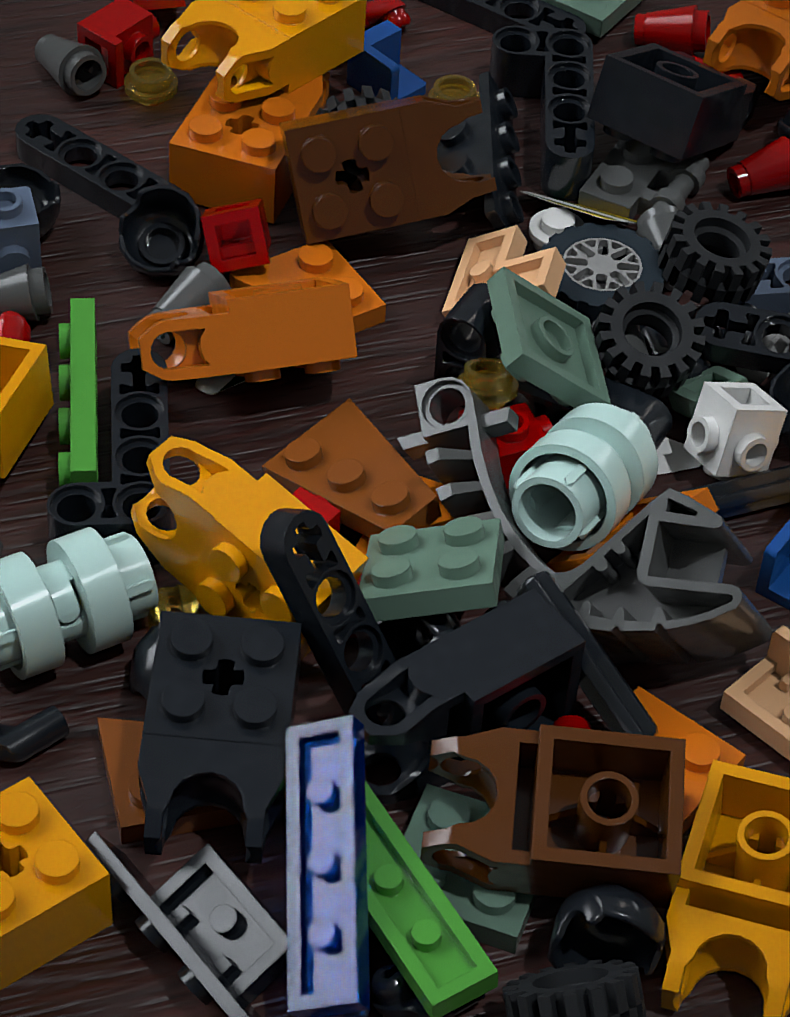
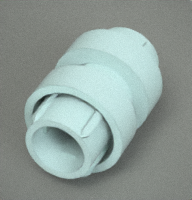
[509,403,658,551]
[0,527,159,680]

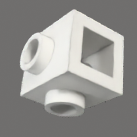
[683,381,788,481]

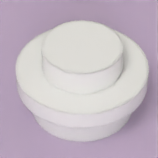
[529,207,584,252]

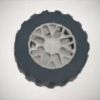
[540,223,665,329]

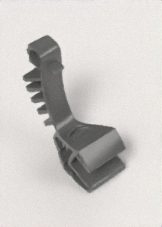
[397,377,772,664]

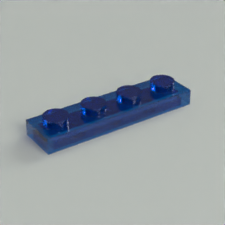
[286,715,370,1017]

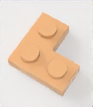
[442,225,566,317]

